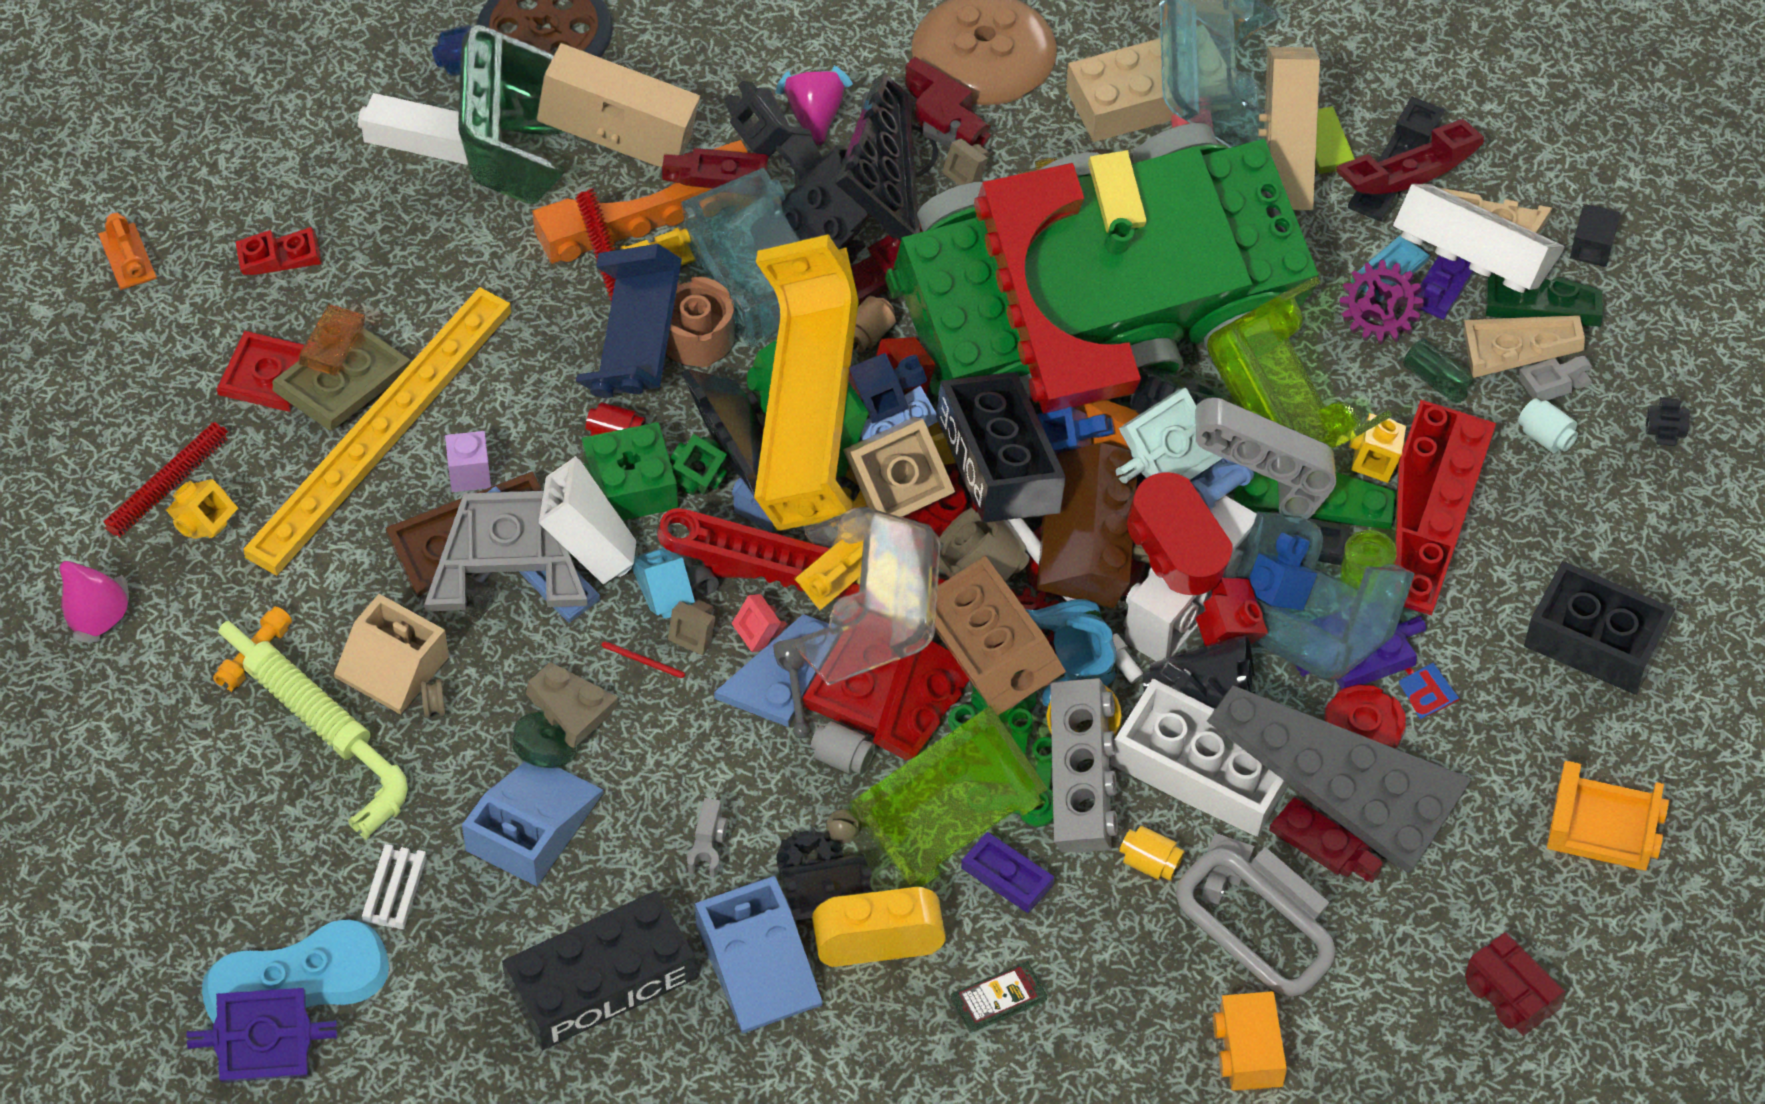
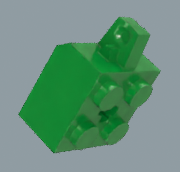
[582,422,678,521]

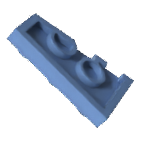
[714,614,840,727]

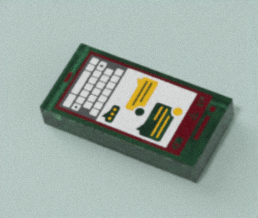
[951,961,1047,1034]

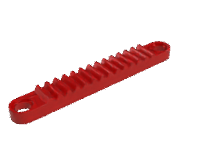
[657,508,972,616]

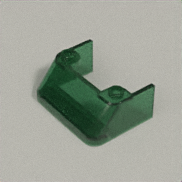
[458,25,565,204]

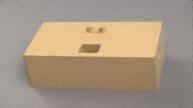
[537,43,700,167]
[1258,47,1320,210]

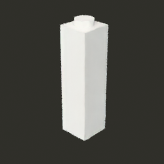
[358,93,502,170]

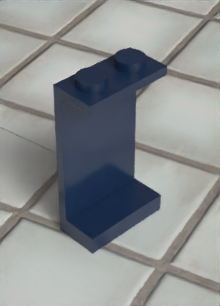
[576,244,682,398]

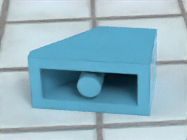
[632,547,695,618]

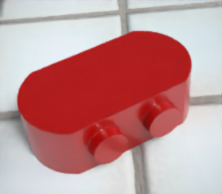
[1127,472,1233,595]

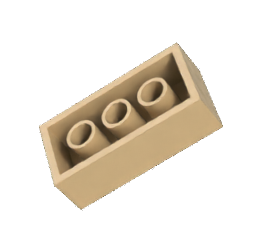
[1066,26,1233,142]

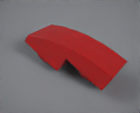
[235,227,322,275]

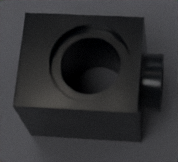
[1570,204,1621,267]

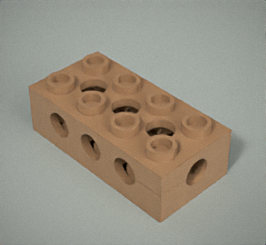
[917,555,1066,717]

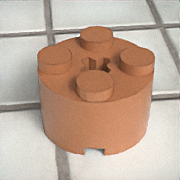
[666,277,735,367]

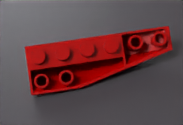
[1393,400,1496,616]

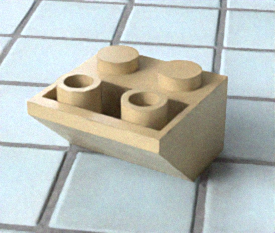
[334,594,449,714]

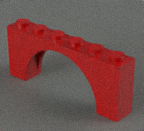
[974,163,1141,414]

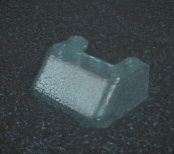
[1236,511,1415,679]

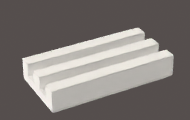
[362,844,427,929]

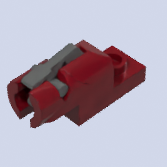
[905,57,991,149]

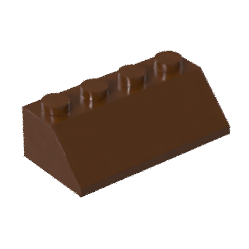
[1037,443,1137,609]

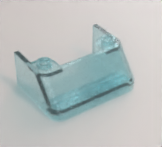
[1160,0,1278,148]

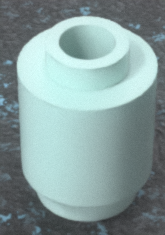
[1518,398,1578,453]

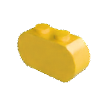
[812,887,946,967]

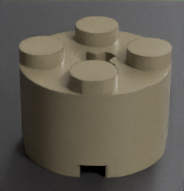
[933,508,1030,581]

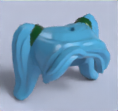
[1025,599,1117,707]

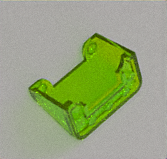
[846,706,1048,887]

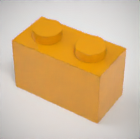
[1213,991,1287,1091]

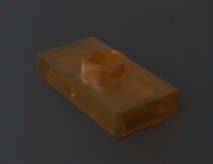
[299,304,365,376]

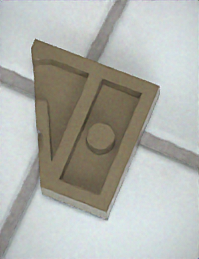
[526,662,619,748]

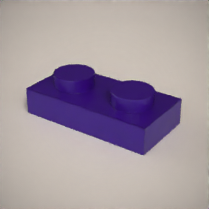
[961,832,1054,914]

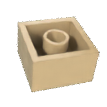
[843,417,955,525]

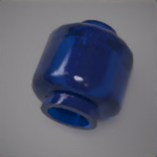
[432,24,489,76]

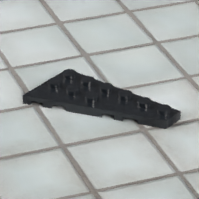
[835,72,920,241]

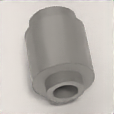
[811,721,875,775]

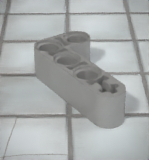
[1195,398,1336,522]

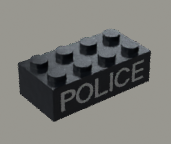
[936,372,1066,523]
[502,890,697,1051]

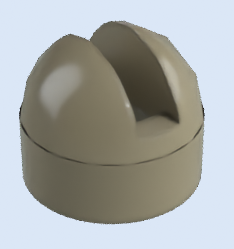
[826,809,860,844]

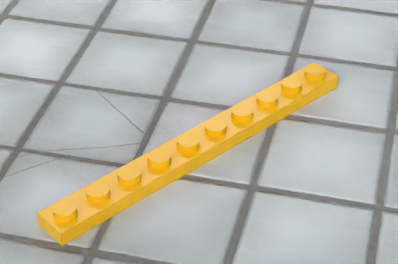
[243,287,511,576]

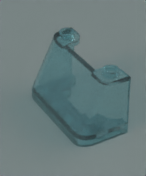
[681,168,800,349]

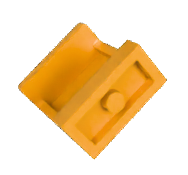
[1546,760,1669,871]

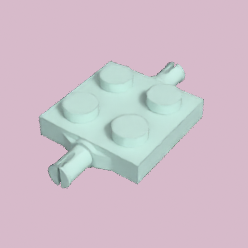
[1116,388,1222,484]

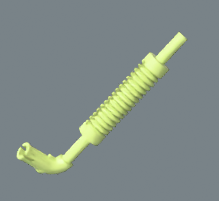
[218,621,408,840]

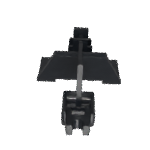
[724,81,871,265]

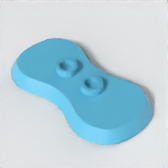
[202,920,389,1023]

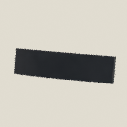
[1348,96,1445,222]

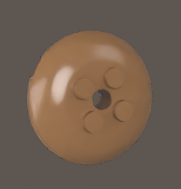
[912,0,1057,105]

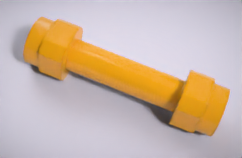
[213,606,292,692]

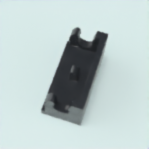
[781,854,874,921]

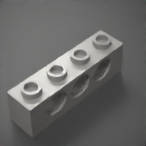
[1050,678,1118,853]

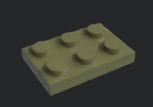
[273,320,410,432]

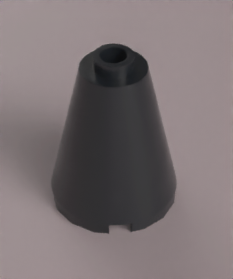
[1143,635,1256,695]

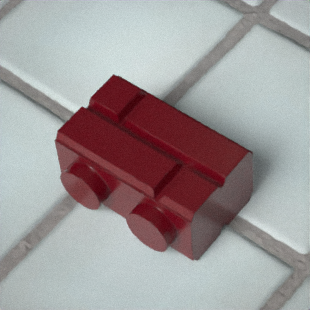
[1465,932,1566,1036]

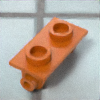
[98,213,157,290]

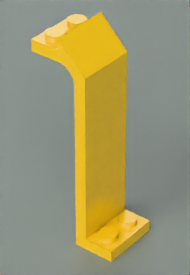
[754,234,859,531]

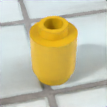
[1119,825,1185,881]

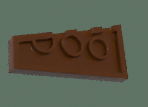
[385,471,542,598]

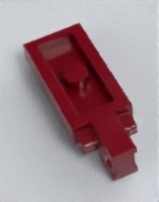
[662,148,768,193]
[1269,797,1383,883]

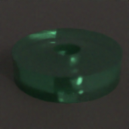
[512,712,578,768]

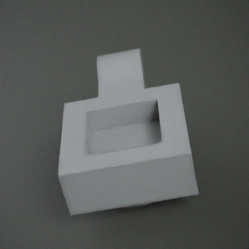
[1520,356,1592,402]
[687,798,728,878]
[1202,833,1254,906]

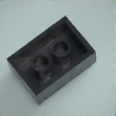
[1524,561,1675,695]

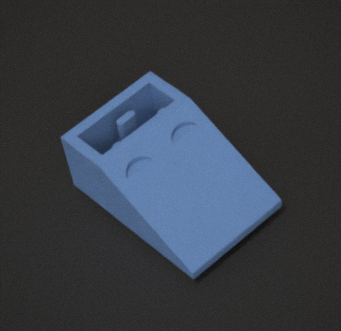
[462,755,604,887]
[695,876,822,1034]

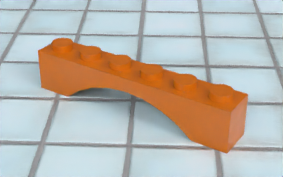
[532,140,759,264]

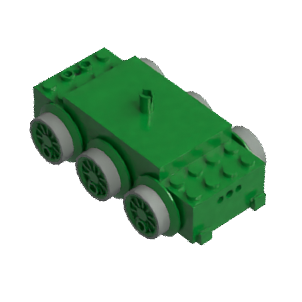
[885,123,1319,414]

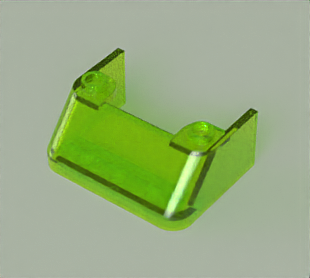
[1207,276,1392,449]

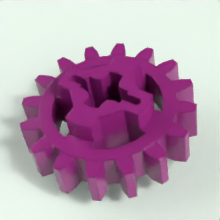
[1340,260,1424,344]

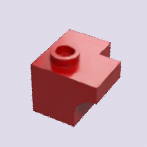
[1195,578,1268,646]

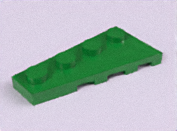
[1234,471,1395,530]

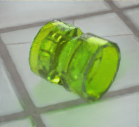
[1340,530,1397,602]

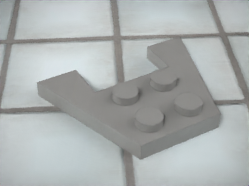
[424,491,588,611]

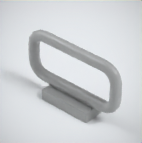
[1176,847,1335,997]

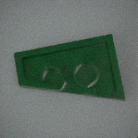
[1485,272,1603,327]

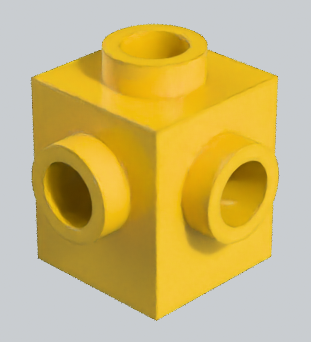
[1349,413,1406,483]
[166,479,238,539]

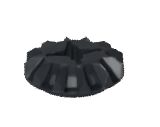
[776,826,844,876]

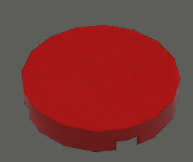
[1324,684,1406,749]

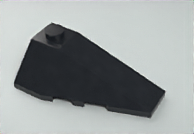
[681,369,763,497]

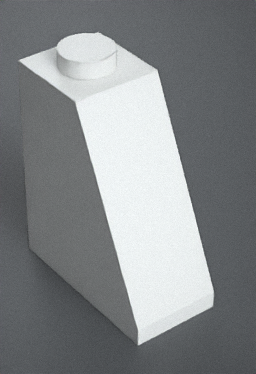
[539,456,636,584]

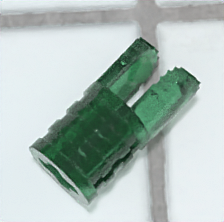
[1403,338,1473,404]

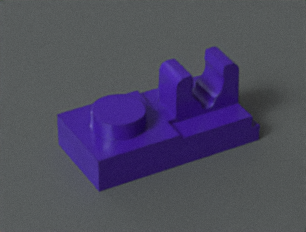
[1414,255,1475,320]

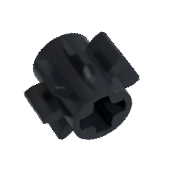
[1646,397,1690,446]

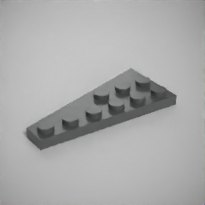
[1207,686,1472,873]

